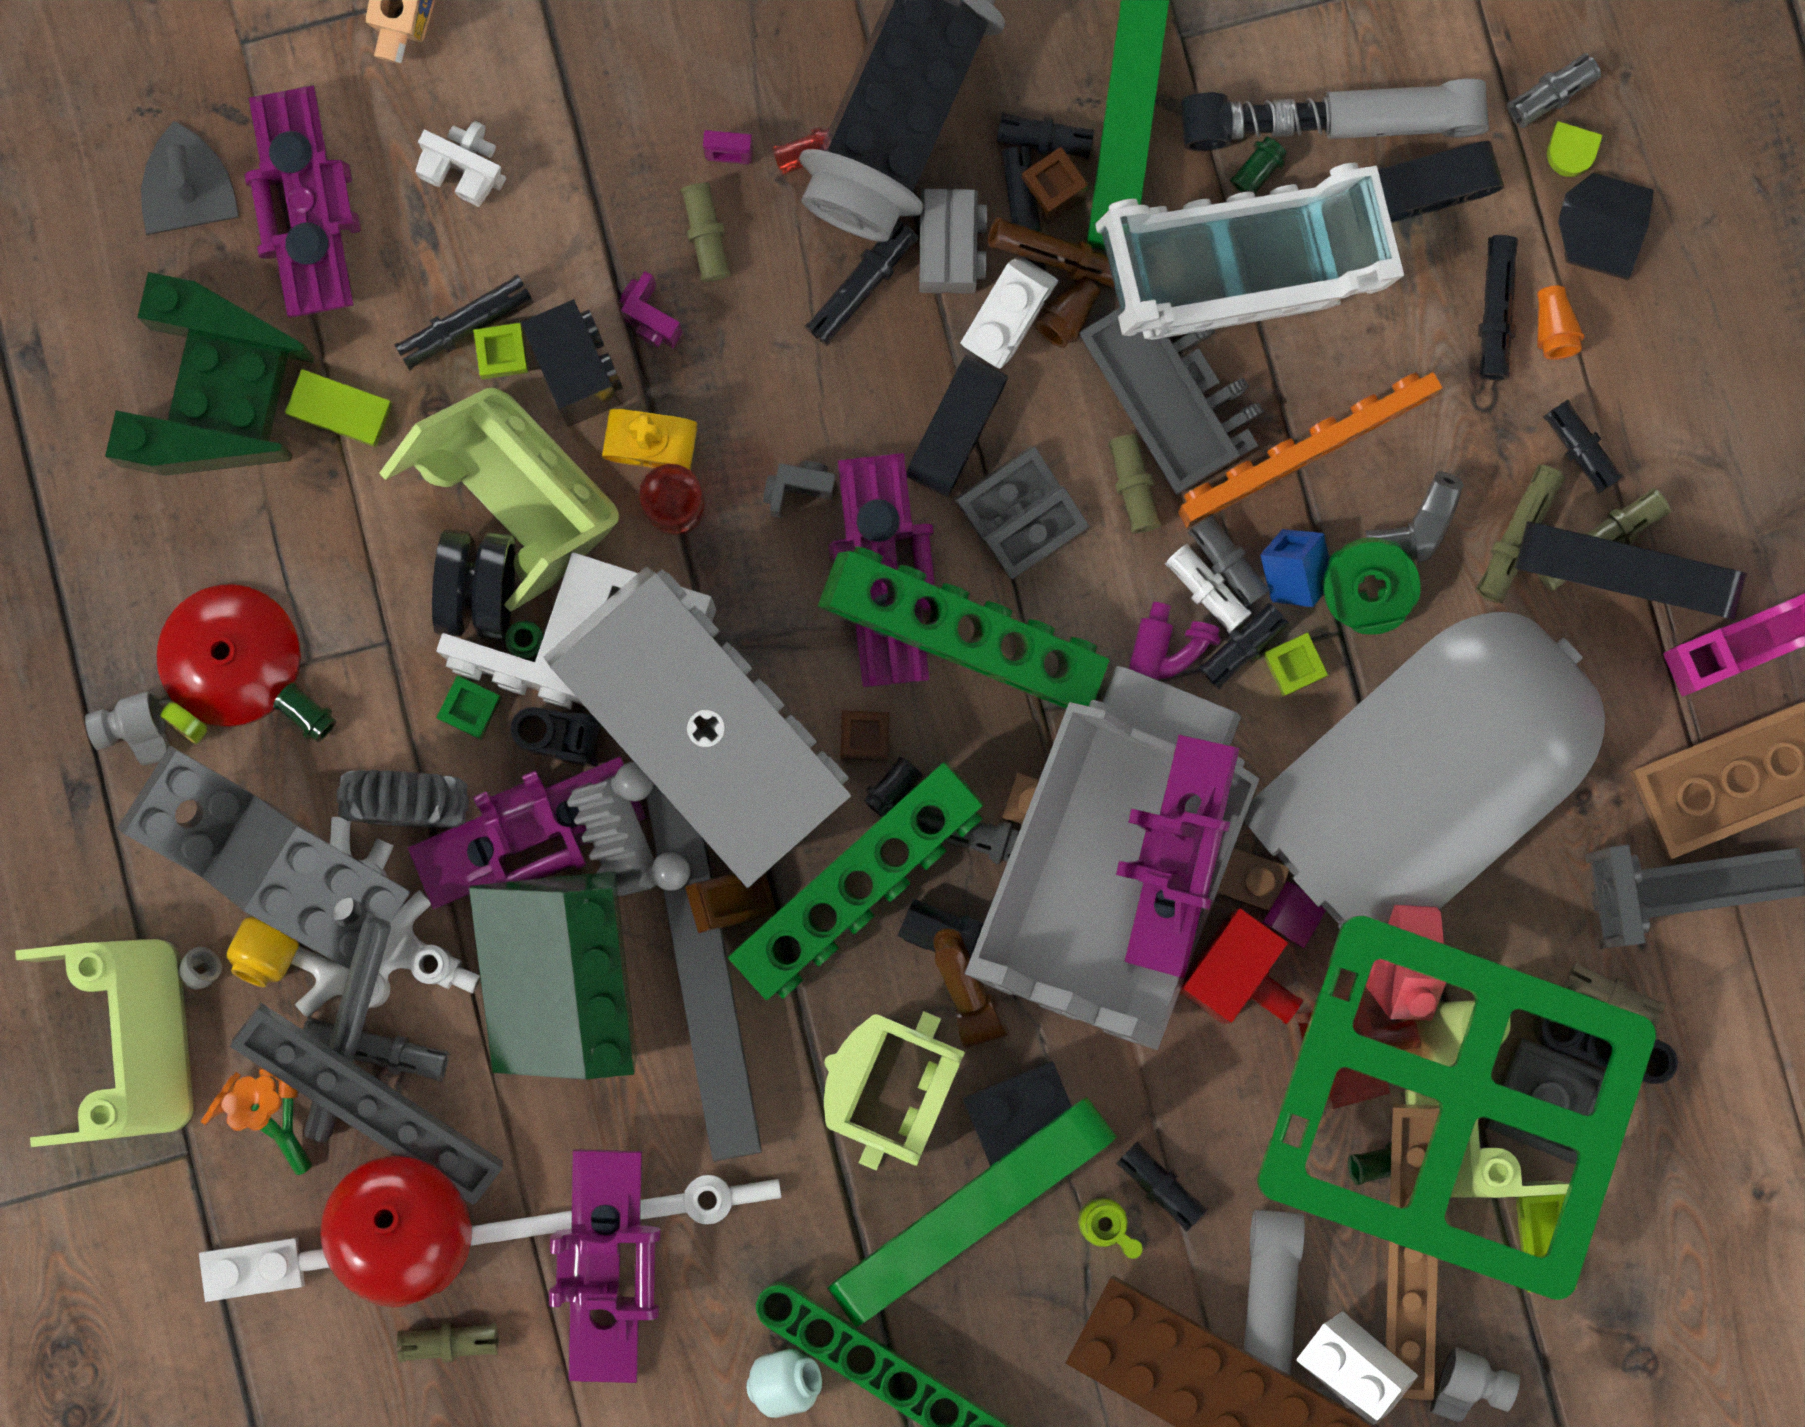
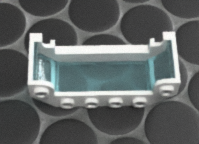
[1095,162,1404,340]

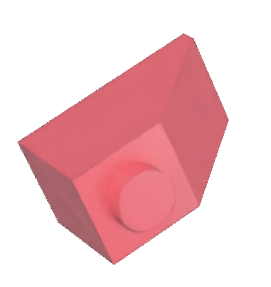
[1366,905,1446,1021]

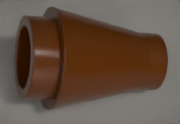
[1036,277,1101,348]

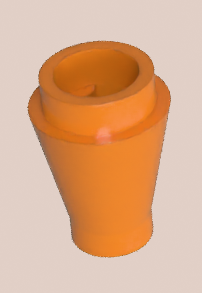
[1537,285,1585,360]

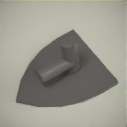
[141,121,239,235]

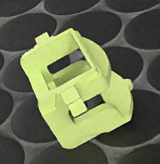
[824,1011,965,1170]

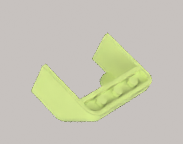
[379,388,619,612]
[15,939,193,1147]
[1400,1000,1569,1198]

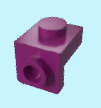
[619,271,683,348]

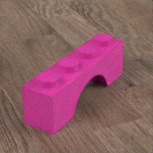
[1663,593,1805,697]

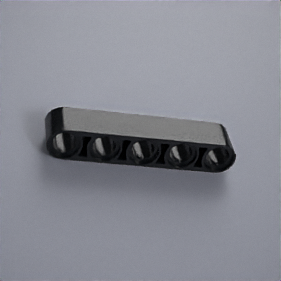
[1515,521,1747,619]

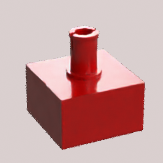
[1179,908,1304,1025]

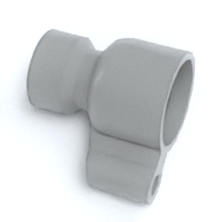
[85,691,170,766]
[1430,1347,1520,1423]

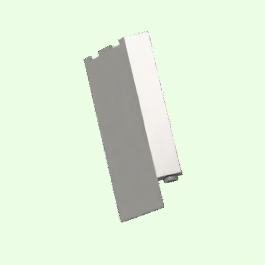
[965,666,1260,1050]

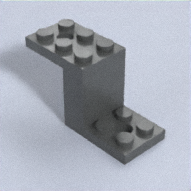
[117,745,410,970]

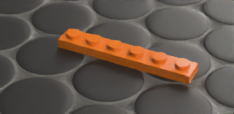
[1178,372,1442,528]

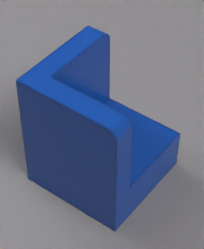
[1260,529,1329,607]

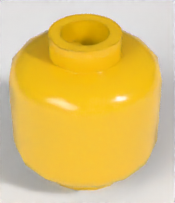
[226,917,299,987]

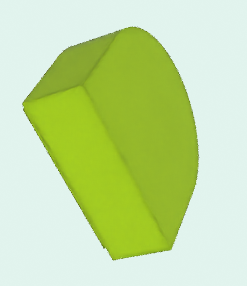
[1547,121,1602,177]

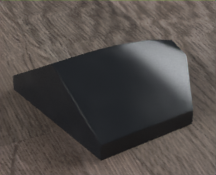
[1558,173,1654,280]

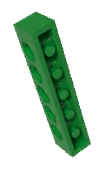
[817,546,1110,709]
[727,761,985,1001]

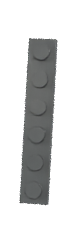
[230,1002,503,1205]

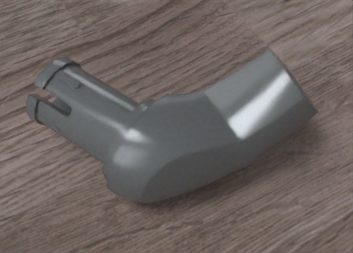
[1366,471,1464,563]

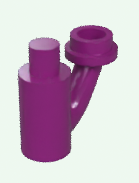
[1128,602,1221,681]

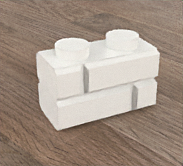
[960,255,1058,369]

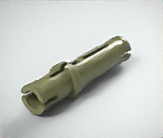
[1475,465,1566,604]
[1537,488,1671,592]

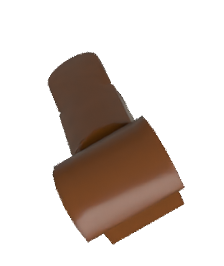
[933,928,1010,1048]

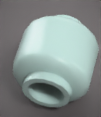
[746,1349,822,1418]

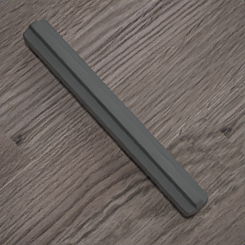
[304,916,391,1142]

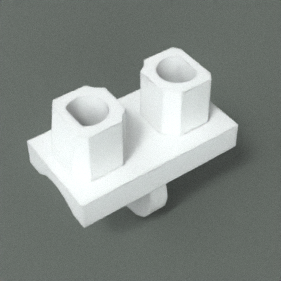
[415,121,506,207]

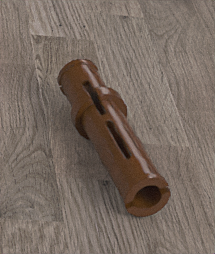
[988,217,1122,289]

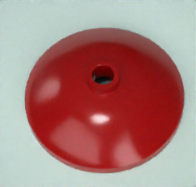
[157,584,301,727]

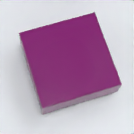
[703,130,754,165]
[1262,881,1326,948]

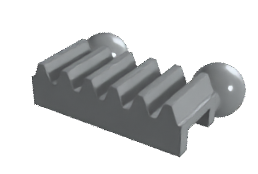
[567,762,690,897]

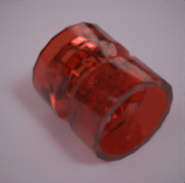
[639,464,706,536]

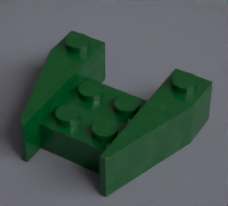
[105,272,315,476]

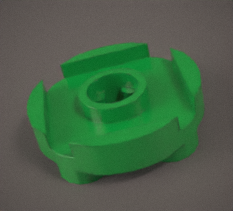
[1323,537,1421,635]

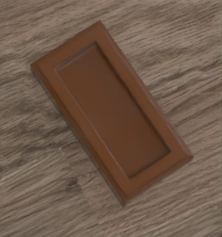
[685,873,777,933]

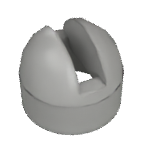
[178,947,222,990]

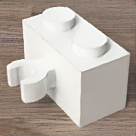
[1296,1311,1418,1425]

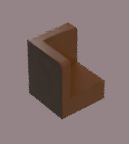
[1021,147,1088,224]

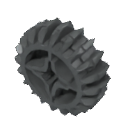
[336,770,469,828]

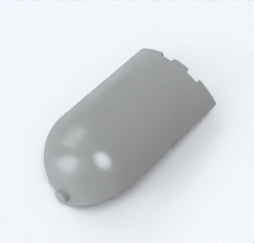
[1244,612,1605,929]

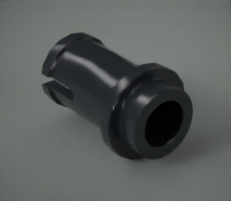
[863,756,924,817]

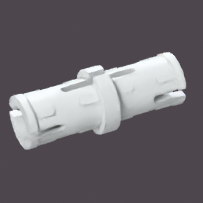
[1165,543,1252,634]

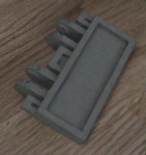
[1079,285,1264,496]

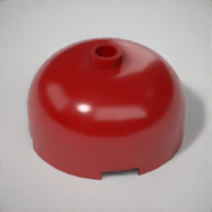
[320,1156,472,1307]

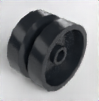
[432,529,516,640]

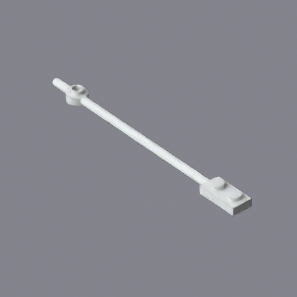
[199,1175,782,1302]

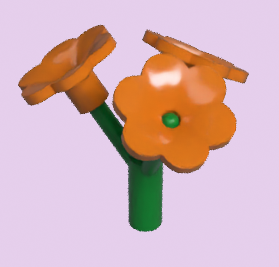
[201,1067,313,1175]

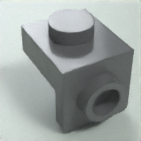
[763,461,836,518]

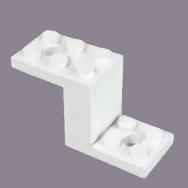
[436,552,716,710]

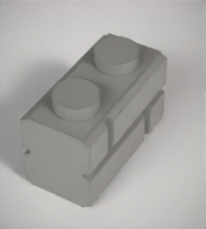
[919,189,987,294]

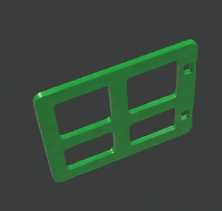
[1257,916,1656,1300]

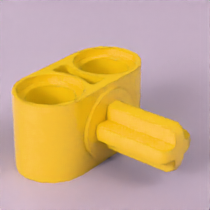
[602,409,698,472]

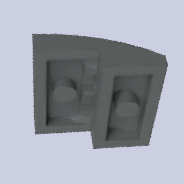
[953,445,1090,580]

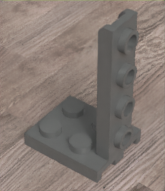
[1585,845,1805,949]

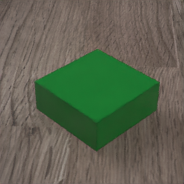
[436,675,502,740]

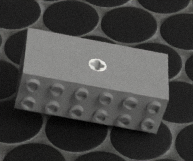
[543,566,852,888]

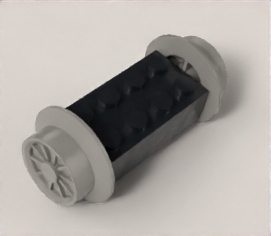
[799,0,1005,242]

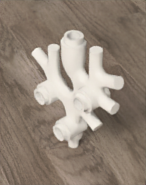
[291,817,480,1018]

